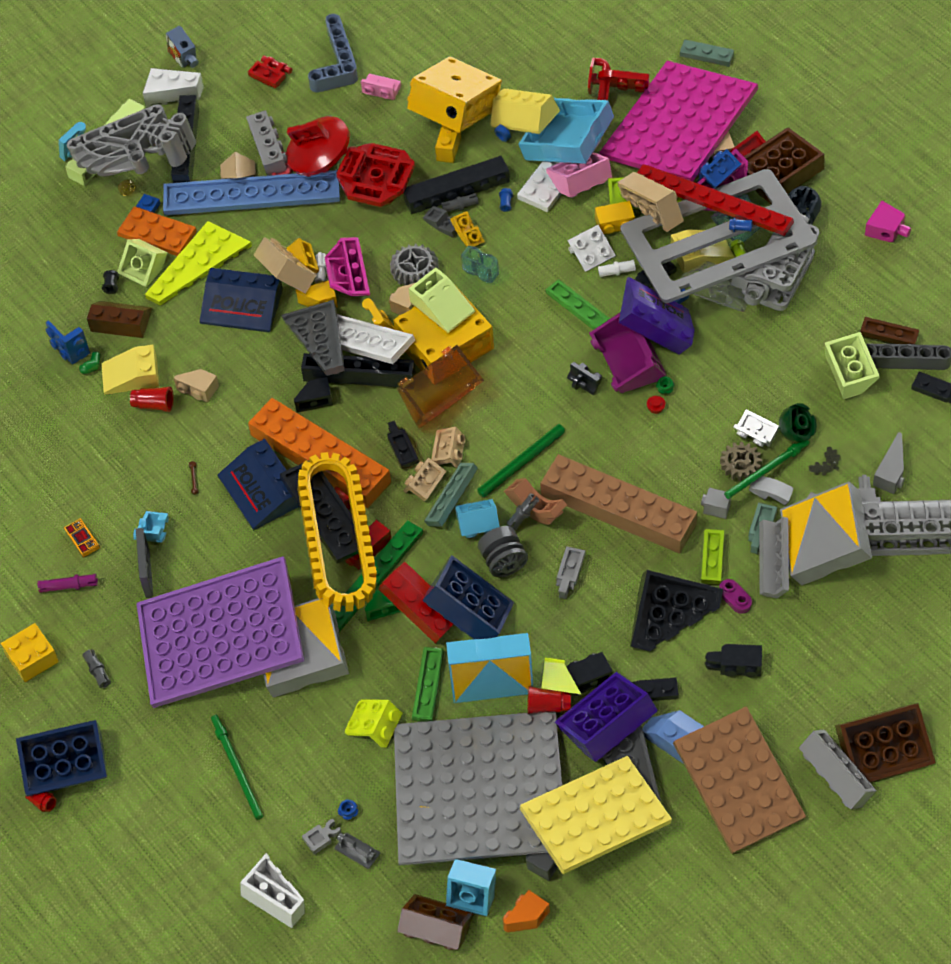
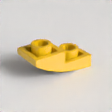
[450,211,485,249]

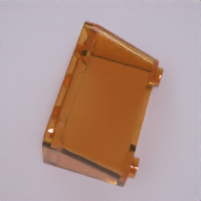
[397,345,484,429]

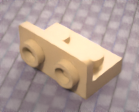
[431,427,465,468]
[403,457,446,502]

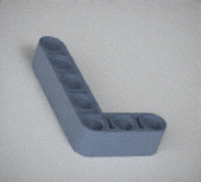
[308,14,358,92]

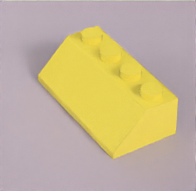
[490,88,560,134]

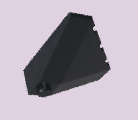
[630,570,723,652]

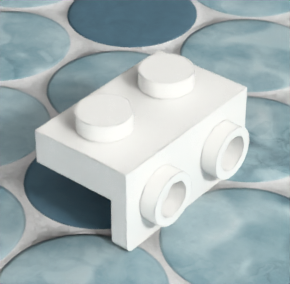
[733,409,779,447]

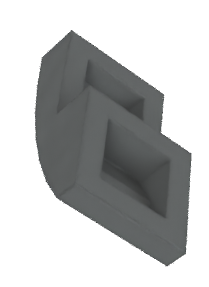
[423,206,457,237]

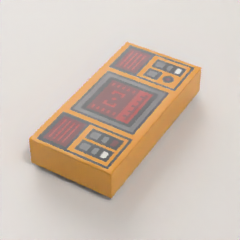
[64,518,100,558]

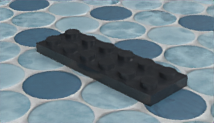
[280,461,359,564]

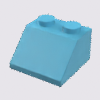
[455,499,500,538]

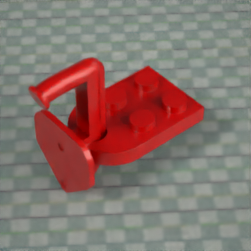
[588,57,650,100]

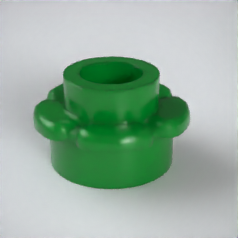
[656,376,675,394]

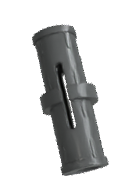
[441,193,478,212]
[507,493,539,530]
[82,649,111,688]

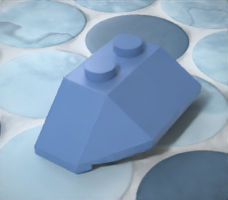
[642,710,704,764]

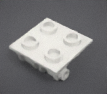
[568,225,616,272]

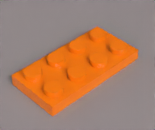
[117,206,197,256]

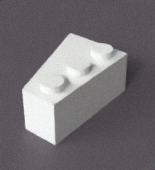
[143,68,203,107]
[240,853,304,928]

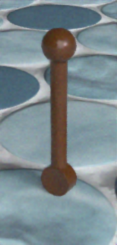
[189,461,198,495]

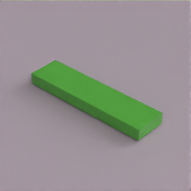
[546,279,610,330]
[412,647,444,722]

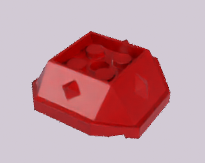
[336,143,415,207]

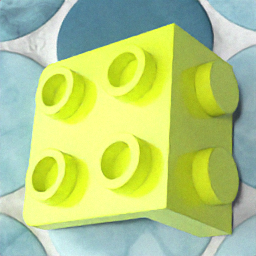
[345,699,402,747]

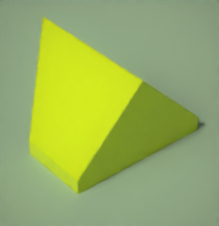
[541,657,581,694]

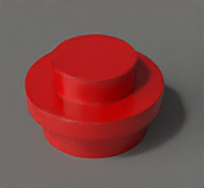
[647,396,666,414]

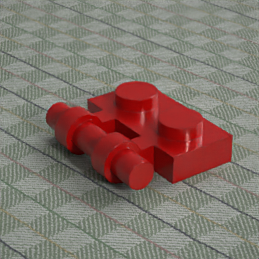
[248,55,292,89]

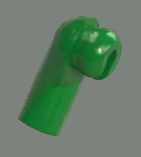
[79,352,101,374]

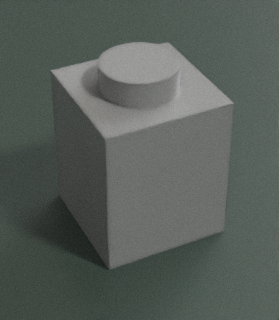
[701,488,731,519]

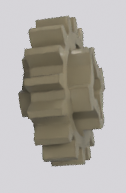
[720,442,762,481]

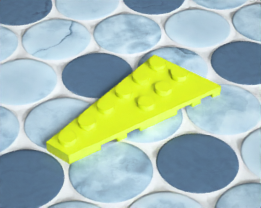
[145,221,252,306]

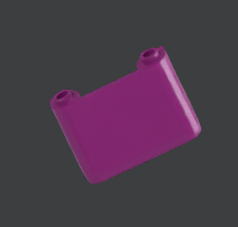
[589,313,667,393]

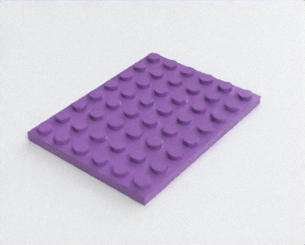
[136,556,304,708]

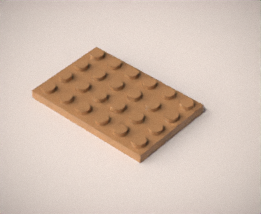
[673,706,806,854]

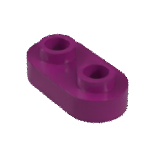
[719,579,752,614]

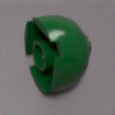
[779,403,817,442]

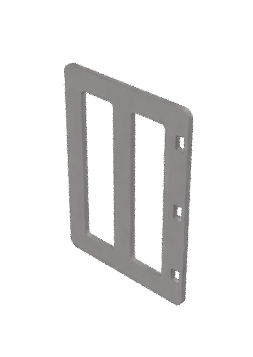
[620,169,817,303]

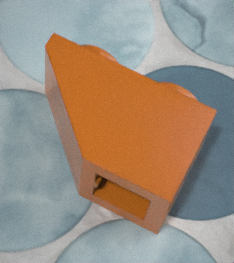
[503,890,550,933]

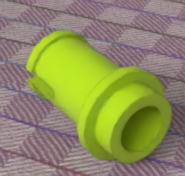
[730,239,746,257]

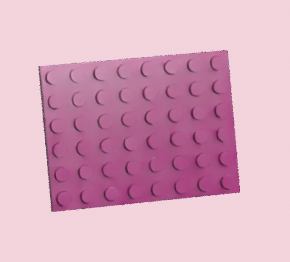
[599,61,759,181]

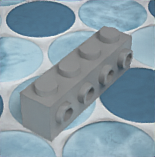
[246,110,287,176]
[799,730,876,809]

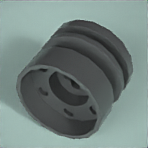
[478,526,528,578]

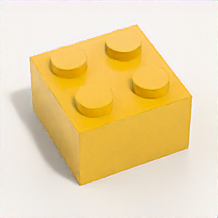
[1,623,59,682]

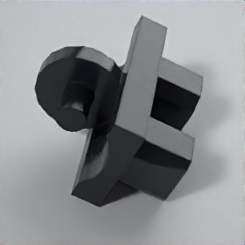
[567,362,602,395]

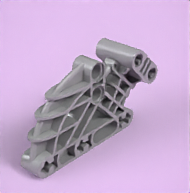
[67,104,196,176]

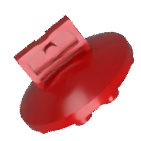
[286,116,350,177]

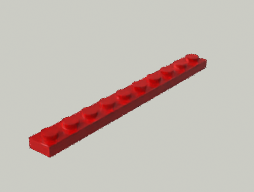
[637,164,794,236]

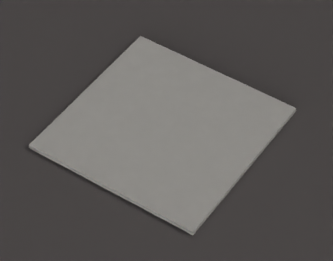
[394,712,562,865]

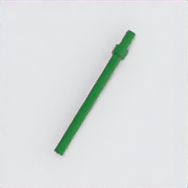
[724,440,810,499]
[211,715,263,820]

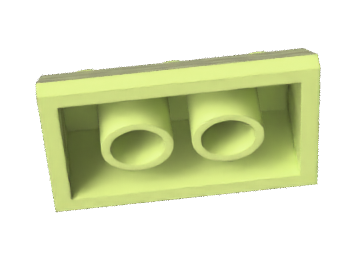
[824,332,880,399]

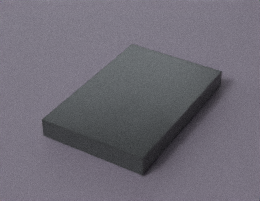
[136,528,153,598]

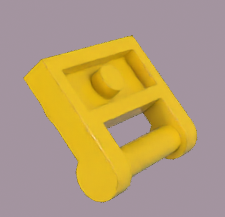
[362,298,395,330]

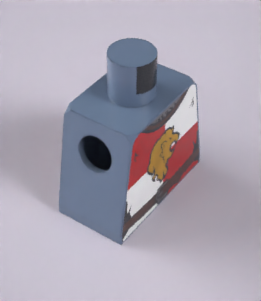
[166,25,199,68]

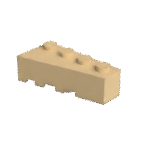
[617,172,684,232]
[254,237,317,294]

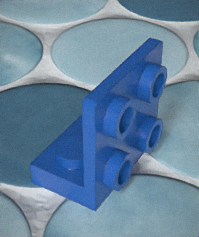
[698,149,741,189]

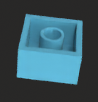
[446,859,496,916]

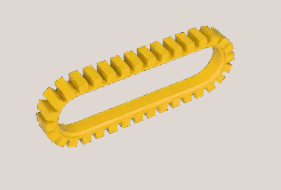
[298,452,377,612]

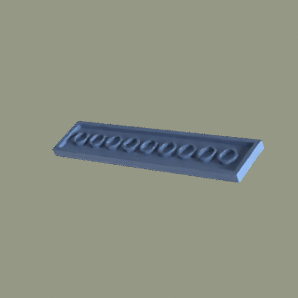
[163,170,340,216]

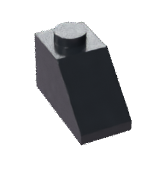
[294,377,333,413]

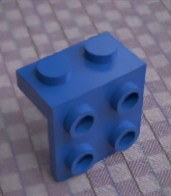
[45,320,90,365]

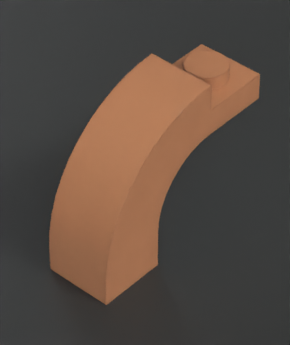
[504,478,567,525]

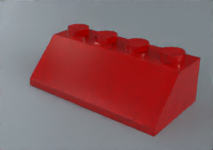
[378,562,454,644]

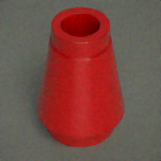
[25,792,57,812]

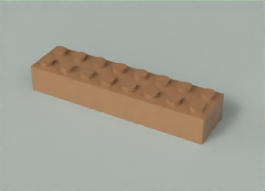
[540,454,697,554]

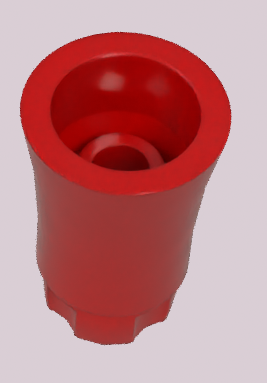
[130,386,174,412]
[527,686,571,714]

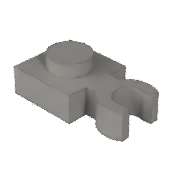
[302,819,341,855]

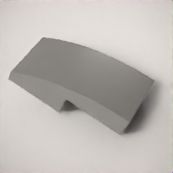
[749,476,794,505]

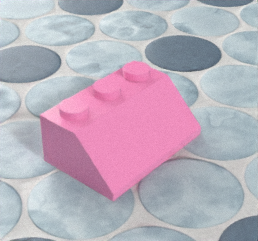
[546,152,612,197]

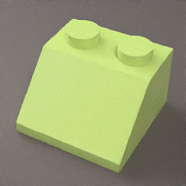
[117,239,168,287]

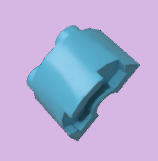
[133,511,168,542]

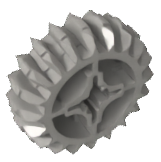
[390,244,439,286]

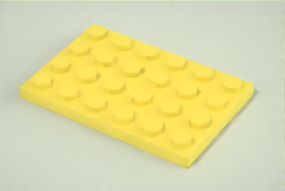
[520,756,672,874]

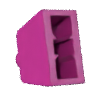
[865,200,912,242]

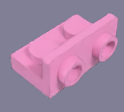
[361,74,401,100]

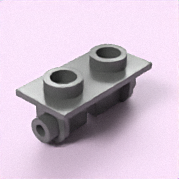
[334,832,380,870]

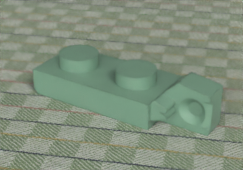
[748,502,777,554]

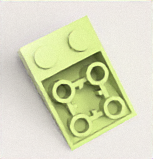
[409,267,475,333]

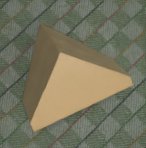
[220,152,256,179]

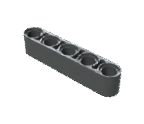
[866,344,951,370]

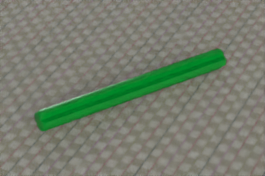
[477,424,565,497]

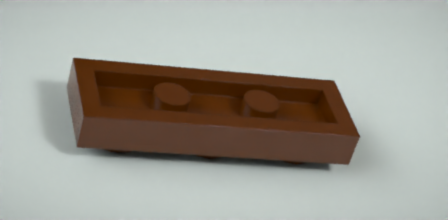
[860,317,919,345]

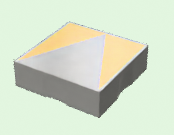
[780,481,872,585]
[264,598,349,698]

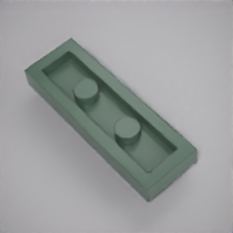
[680,39,734,67]

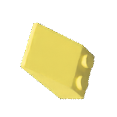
[671,230,735,275]
[102,344,159,395]

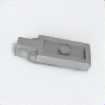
[556,546,585,599]

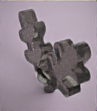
[809,446,841,476]

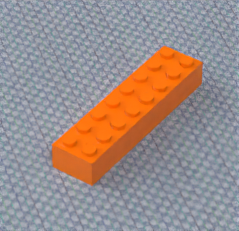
[248,398,391,509]

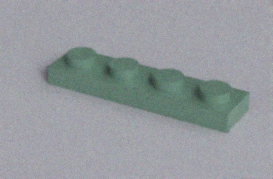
[424,463,478,527]

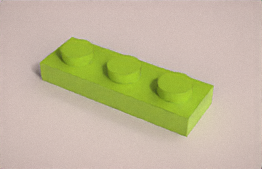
[701,529,724,585]

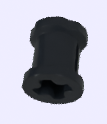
[102,270,119,294]

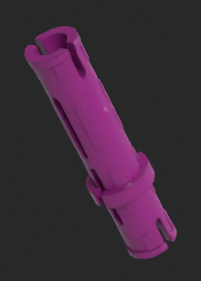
[37,573,98,593]

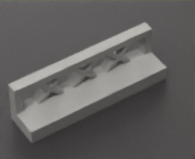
[759,517,789,598]

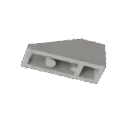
[873,432,905,494]

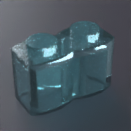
[461,246,499,283]

